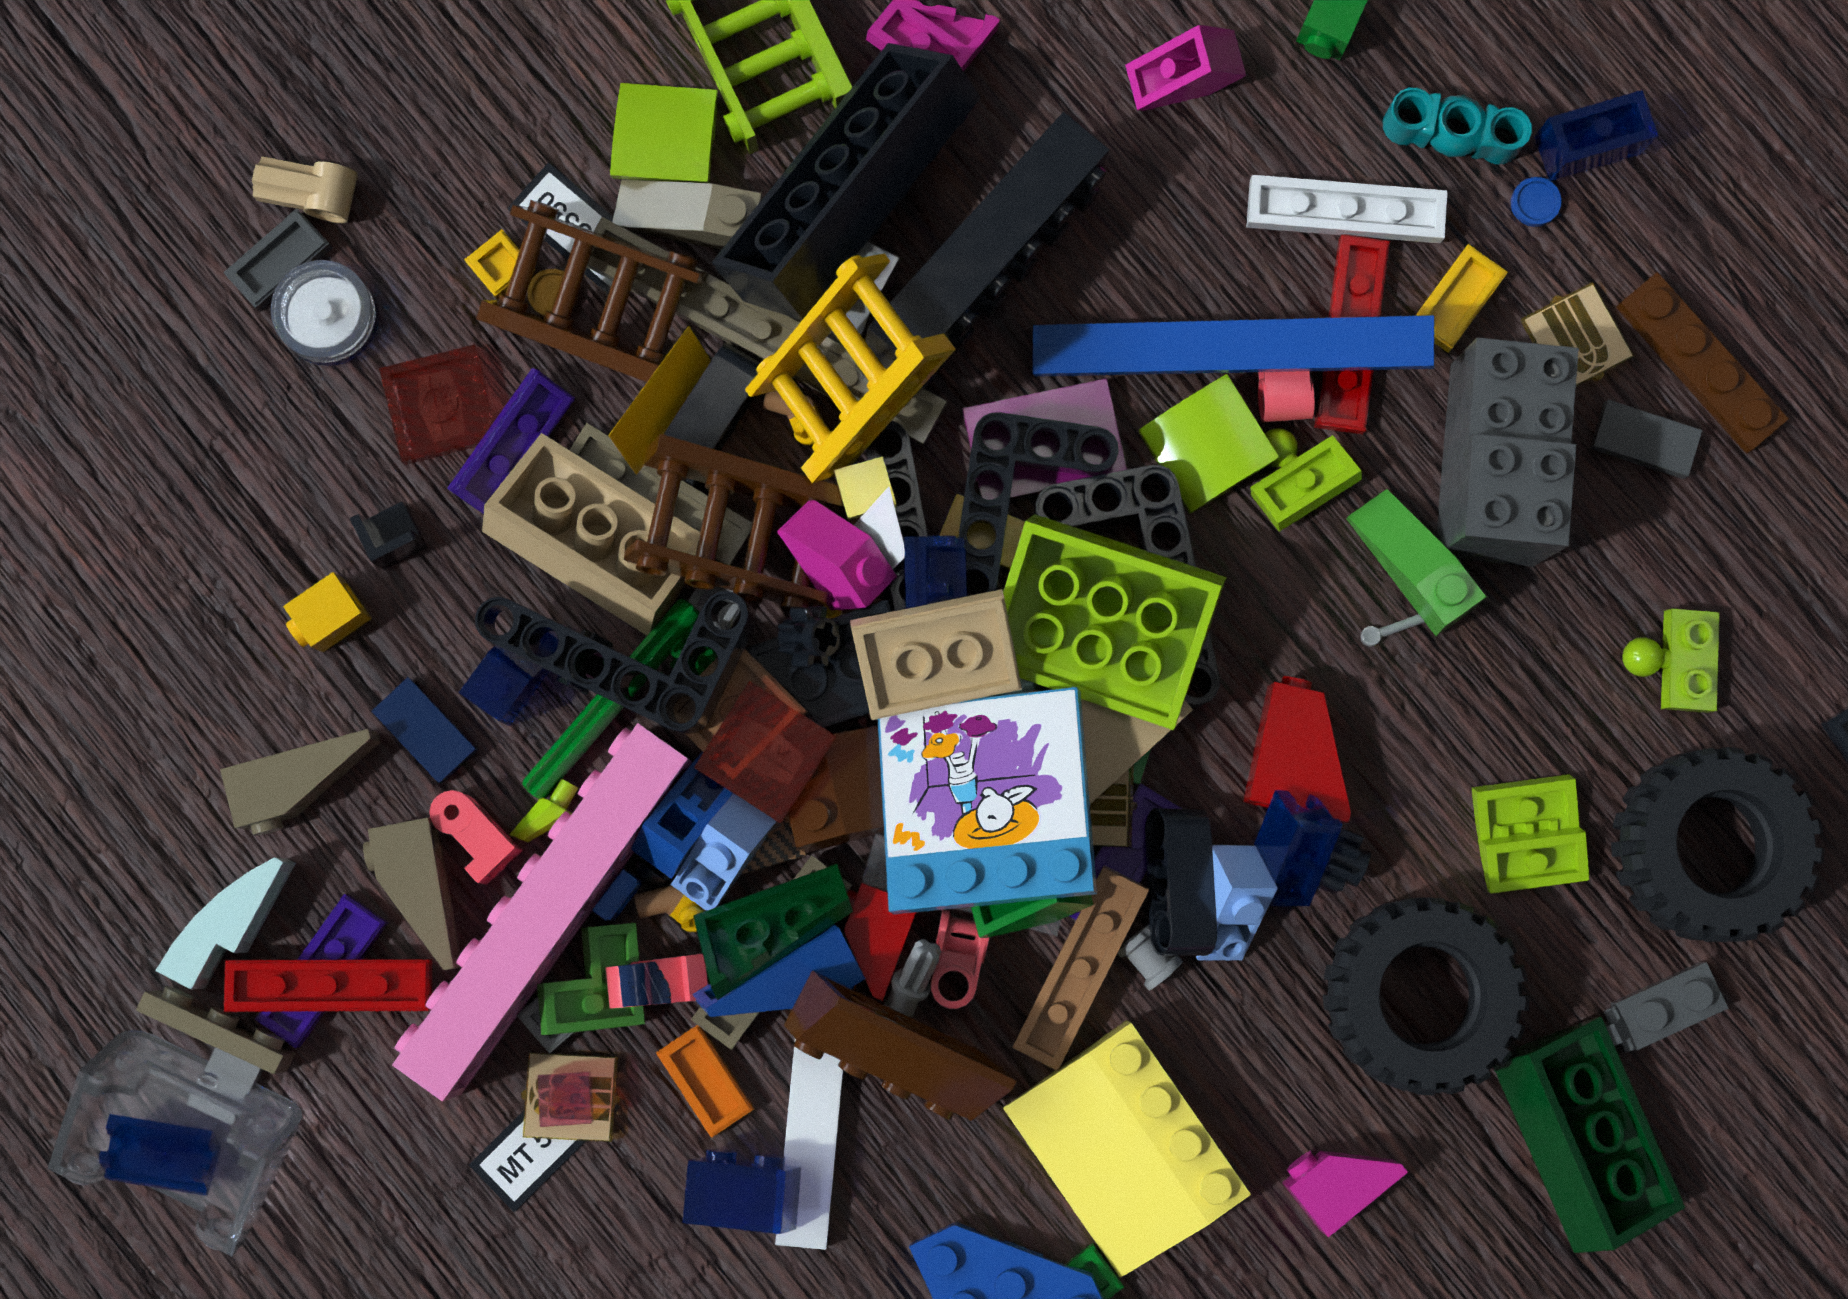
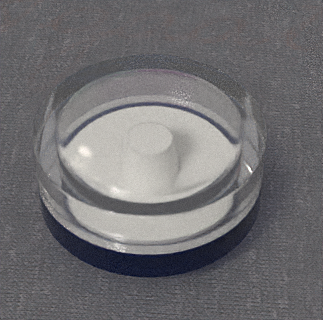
[271,260,378,366]

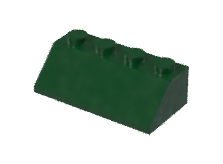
[1493,1017,1686,1253]

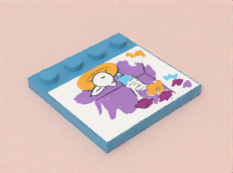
[878,687,1097,915]

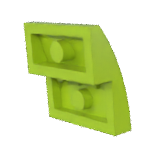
[610,83,718,183]
[1138,374,1279,514]
[1471,774,1589,894]

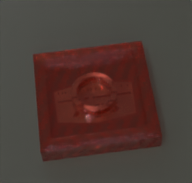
[379,344,495,465]
[694,681,837,823]

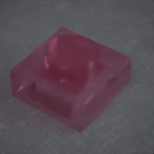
[538,1071,594,1127]

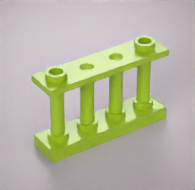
[665,0,852,154]

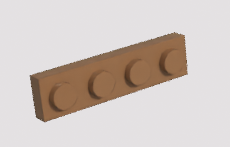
[1012,865,1149,1071]

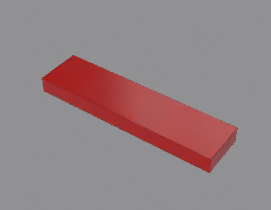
[1314,234,1390,435]
[224,959,433,1012]

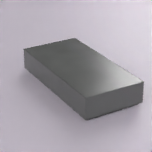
[223,209,333,312]
[1589,399,1702,479]

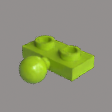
[1250,428,1362,532]
[1622,609,1720,713]

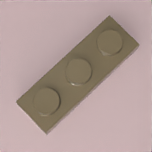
[136,986,296,1074]

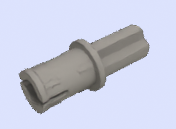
[884,939,941,1017]

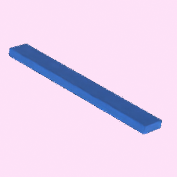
[1032,315,1434,377]

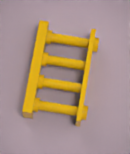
[745,253,956,483]

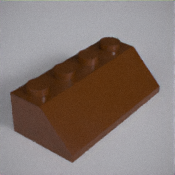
[784,970,1017,1121]

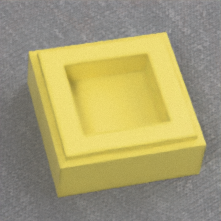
[834,456,897,521]

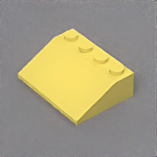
[1003,1020,1251,1278]

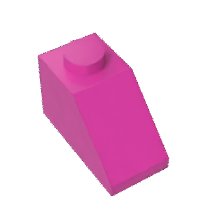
[1125,25,1246,111]
[777,500,897,610]
[1282,1151,1408,1237]

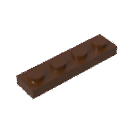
[1616,272,1789,453]

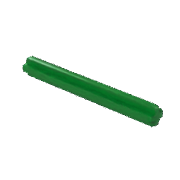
[522,598,700,799]

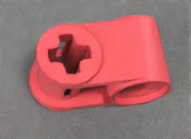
[1258,371,1315,422]
[930,909,989,1009]

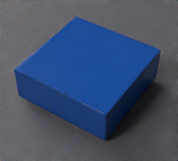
[592,869,643,921]

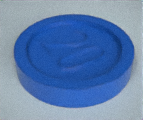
[1511,177,1561,227]

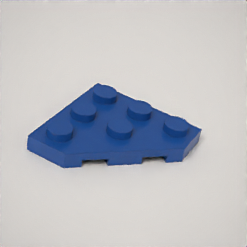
[909,1222,1104,1299]

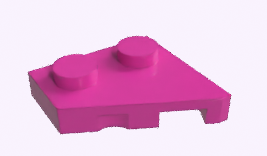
[866,0,1000,71]

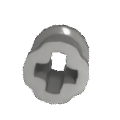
[1117,923,1183,991]

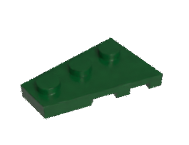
[693,864,853,1000]

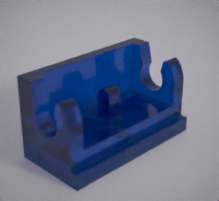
[904,536,967,609]
[1254,790,1343,906]
[99,1114,221,1196]

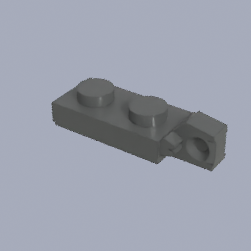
[1603,962,1729,1053]

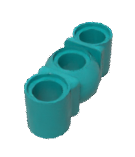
[1383,88,1532,164]

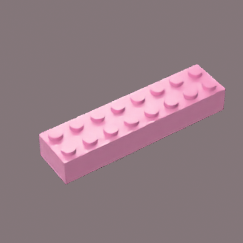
[392,723,693,1102]

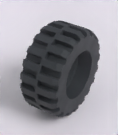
[1611,747,1825,942]
[1323,897,1530,1096]

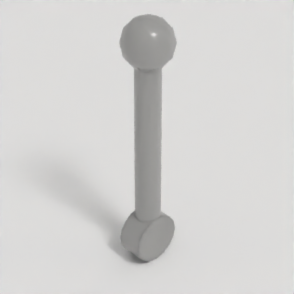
[1360,614,1425,647]

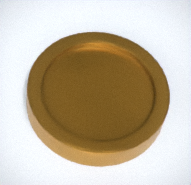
[527,269,578,317]

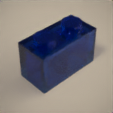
[1534,90,1659,181]
[682,1149,801,1234]

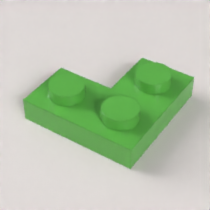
[537,923,645,1035]

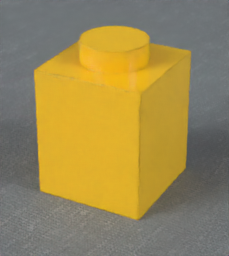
[283,572,372,652]

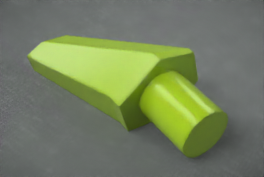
[509,778,578,842]

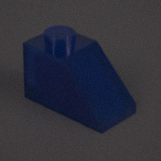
[459,632,559,726]

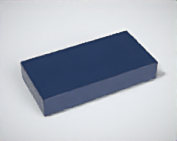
[371,677,478,784]

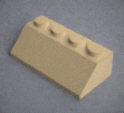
[482,433,700,635]

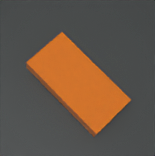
[656,1025,755,1138]

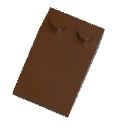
[776,726,884,853]

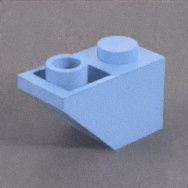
[671,792,777,911]
[1196,845,1277,961]

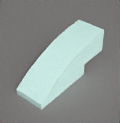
[155,857,296,990]

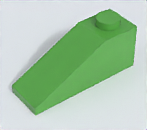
[1346,489,1486,636]

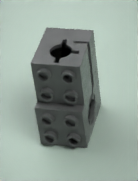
[1436,337,1579,567]

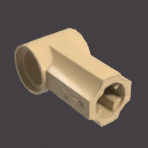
[252,157,358,223]

